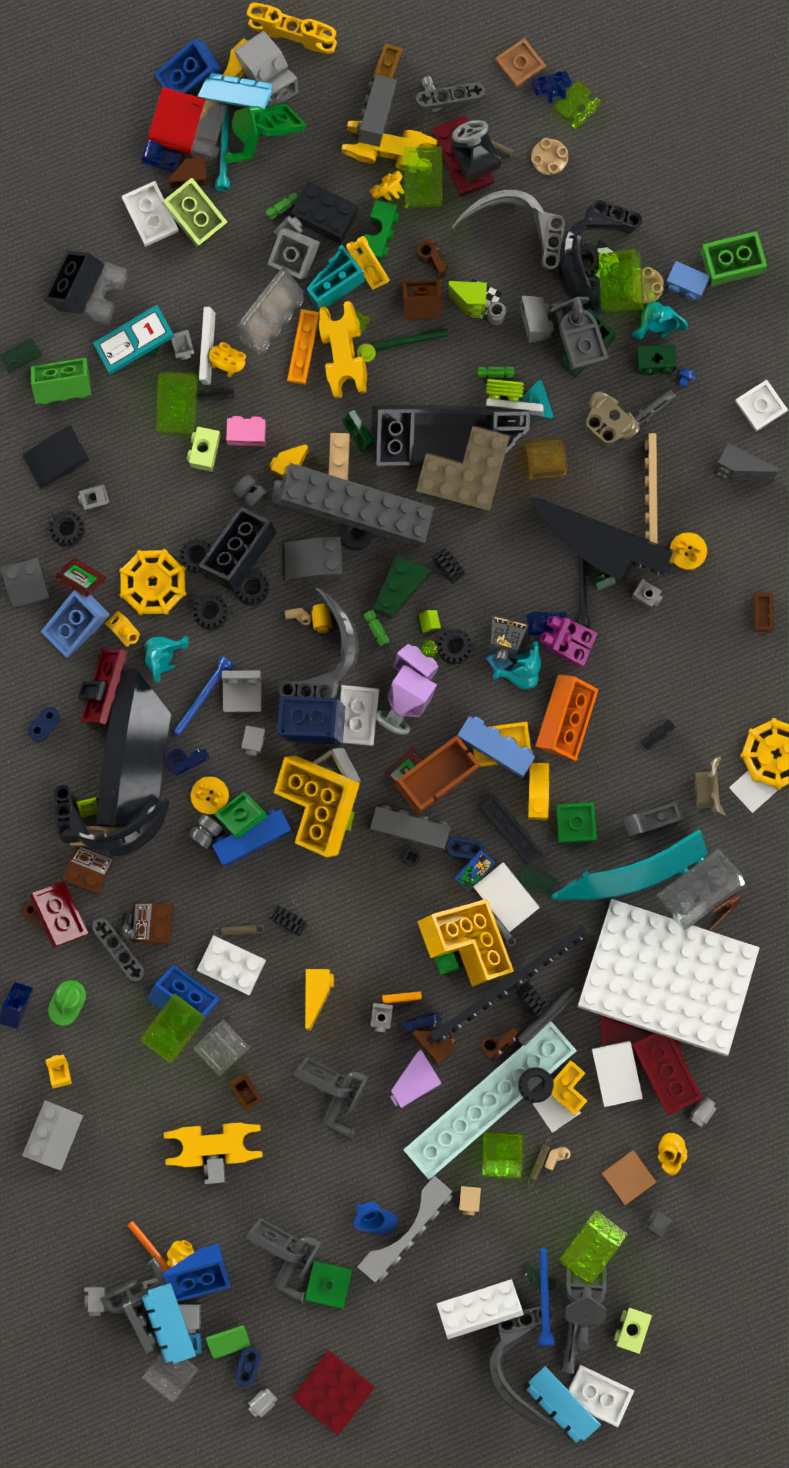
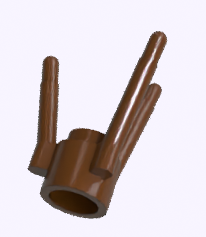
[694,889,740,931]

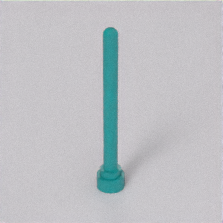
[215,105,230,191]

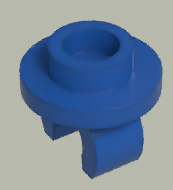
[677,368,696,387]

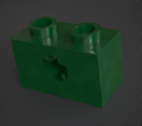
[636,344,677,376]

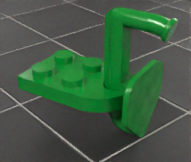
[224,103,306,163]

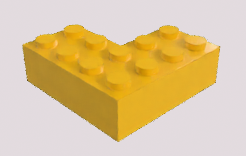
[274,756,360,857]
[417,899,514,987]

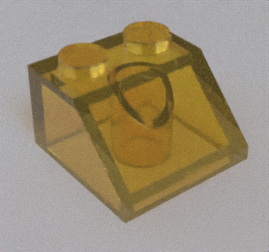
[525,438,568,479]

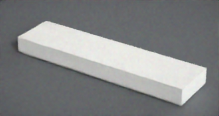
[199,307,216,385]

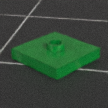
[214,791,267,839]
[555,802,597,844]
[305,1261,352,1309]

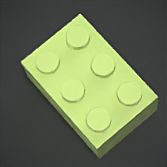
[162,178,227,247]

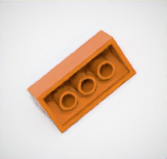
[535,675,599,761]

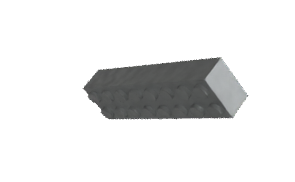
[276,463,434,547]

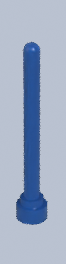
[174,656,234,736]
[538,1248,555,1346]

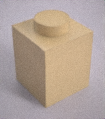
[459,1186,481,1215]

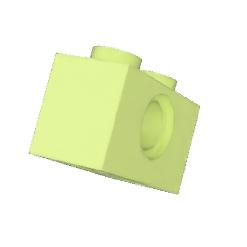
[187,427,221,472]
[614,1307,652,1354]

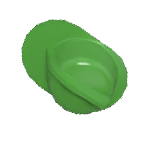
[48,980,86,1026]

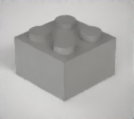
[268,228,320,279]

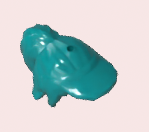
[631,302,688,339]
[144,636,189,683]
[493,641,541,690]

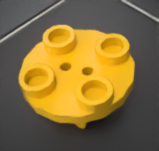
[369,171,404,201]
[209,342,246,378]
[670,532,707,570]
[190,776,229,815]

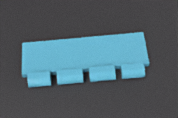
[198,73,272,110]
[142,1283,196,1364]
[526,1366,601,1443]

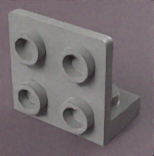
[222,670,262,712]

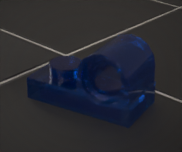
[141,140,182,172]
[527,612,567,635]
[168,748,210,777]

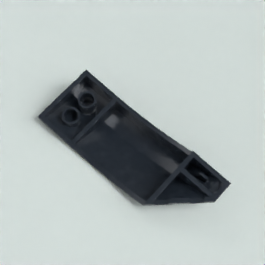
[372,405,530,466]

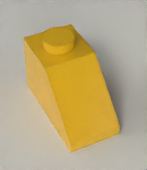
[270,445,309,479]

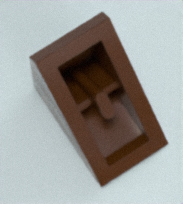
[228,1073,262,1110]

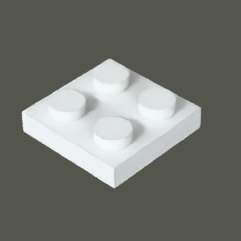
[735,380,788,432]

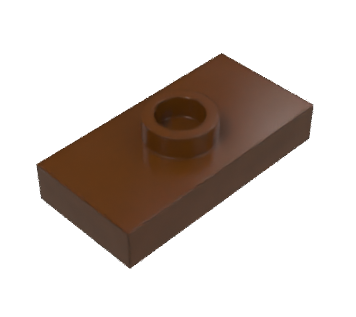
[753,593,774,632]

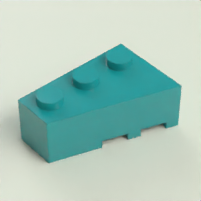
[306,244,365,312]

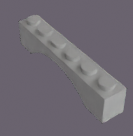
[358,1176,452,1282]

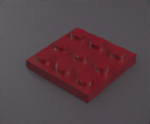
[292,1350,375,1436]

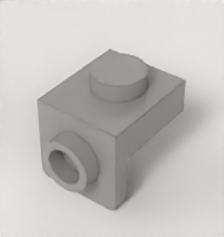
[273,215,303,236]
[171,330,194,360]

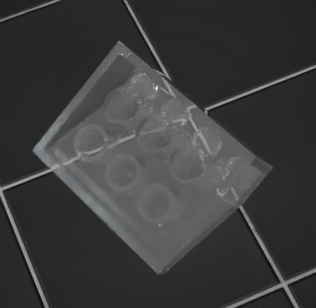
[238,266,304,355]

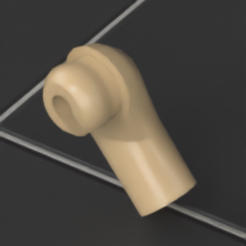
[284,608,312,625]
[544,1147,571,1171]

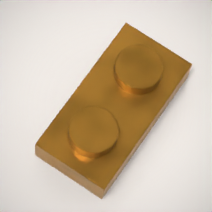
[373,43,403,79]

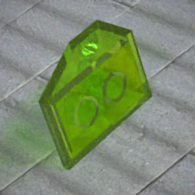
[404,147,442,208]
[157,371,199,433]
[140,993,206,1064]
[559,1210,628,1285]

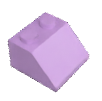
[393,644,439,680]

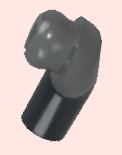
[122,913,136,940]

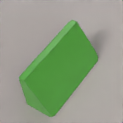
[206,1325,251,1358]

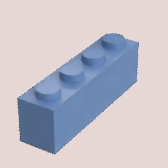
[457,716,535,778]

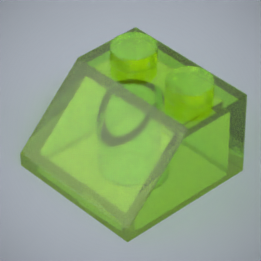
[482,1132,523,1178]

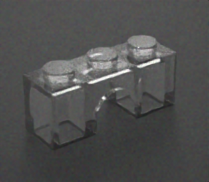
[84,262,128,326]

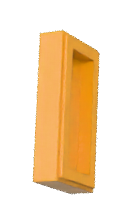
[382,991,422,1004]

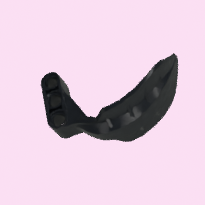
[558,200,642,311]
[54,785,170,856]

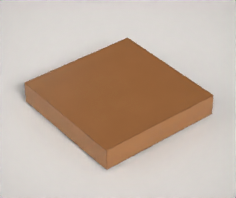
[495,38,546,89]
[601,1150,656,1205]

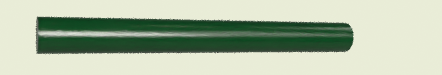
[373,329,448,351]

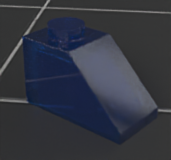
[0,982,33,1029]

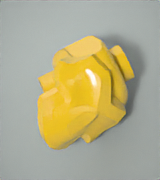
[658,1133,687,1176]
[167,1240,194,1268]

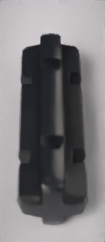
[198,388,235,401]
[641,720,675,749]

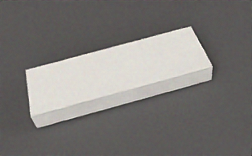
[486,398,544,416]

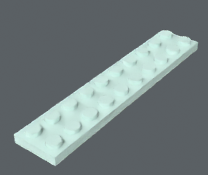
[404,1022,577,1180]

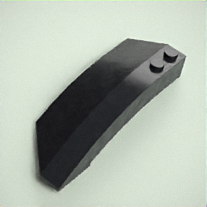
[96,669,172,827]

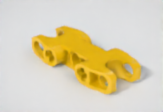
[247,3,337,54]
[341,121,437,173]
[319,301,367,399]
[164,1123,263,1167]

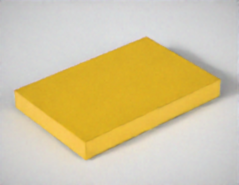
[473,722,531,767]

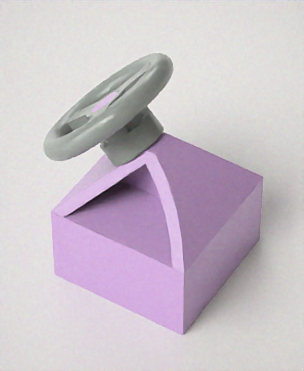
[375,665,437,735]

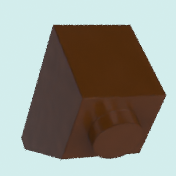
[169,156,207,188]

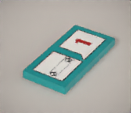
[93,305,175,375]

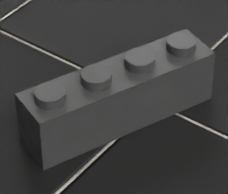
[356,75,397,147]
[370,805,451,851]

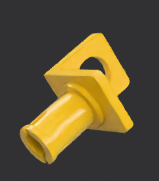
[105,611,140,647]

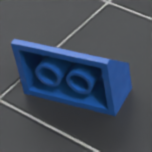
[147,964,220,1033]

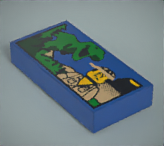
[455,850,495,891]

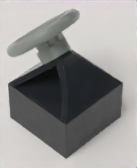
[451,120,501,183]

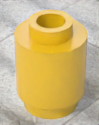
[311,604,332,633]

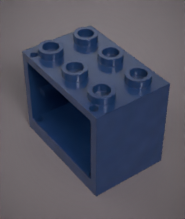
[277,696,346,744]

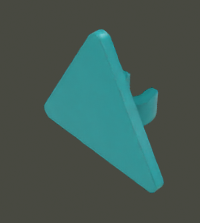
[518,380,553,419]

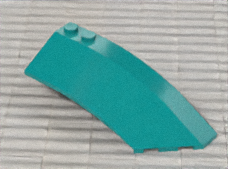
[551,830,708,901]

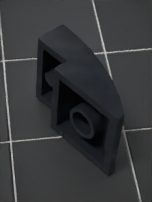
[23,425,90,489]

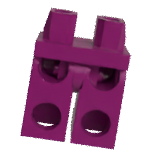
[540,616,598,667]

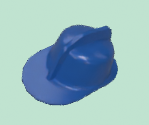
[353,1202,399,1234]

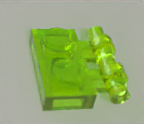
[553,81,601,129]

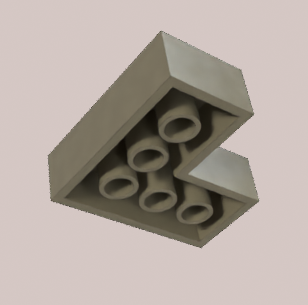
[416,426,510,511]

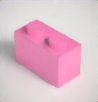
[226,416,266,446]

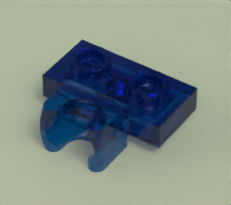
[531,71,572,103]

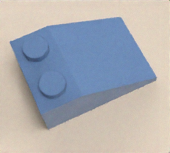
[41,588,110,658]

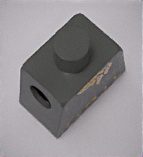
[489,616,528,664]

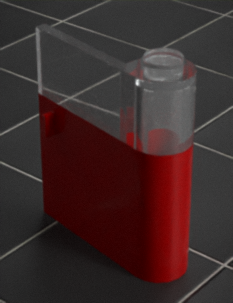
[148,87,227,161]

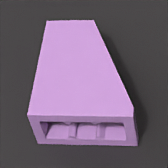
[390,1050,441,1108]

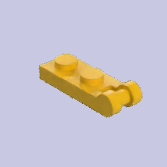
[346,236,390,290]

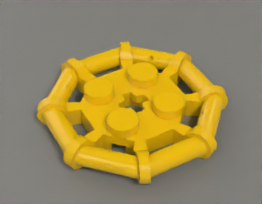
[119,549,187,616]
[740,718,789,790]

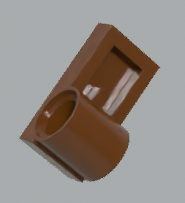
[417,238,448,279]
[481,1027,518,1060]

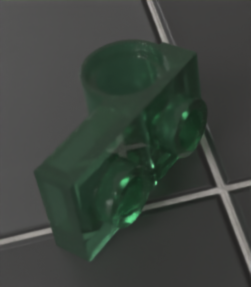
[523,1262,560,1298]

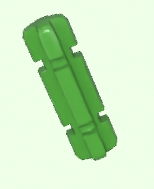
[265,193,299,220]
[478,367,514,378]
[364,610,389,646]

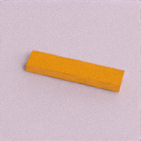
[287,309,320,385]

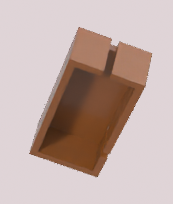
[394,735,481,815]

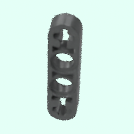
[415,82,485,111]
[92,918,145,982]

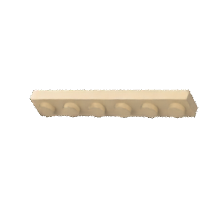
[645,433,657,543]

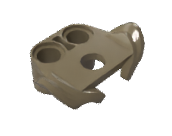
[585,391,640,448]
[694,757,726,816]

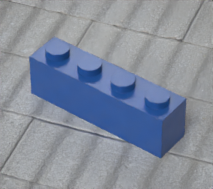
[212,809,292,867]

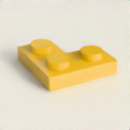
[551,1060,587,1116]

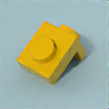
[45,1055,72,1089]

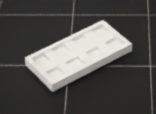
[437,1279,524,1339]

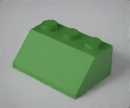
[31,358,91,404]

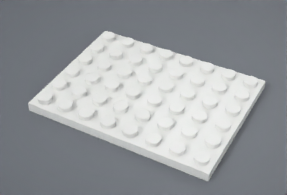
[578,899,760,1057]

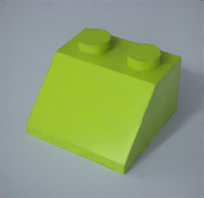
[448,281,487,318]

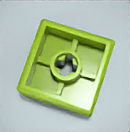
[485,379,524,401]

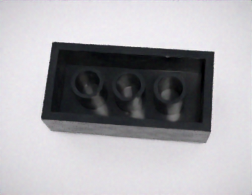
[199,507,277,592]

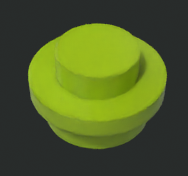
[357,344,376,363]

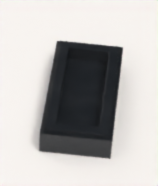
[78,681,107,702]

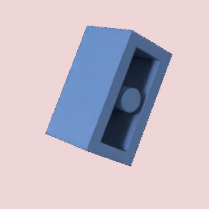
[665,261,710,301]

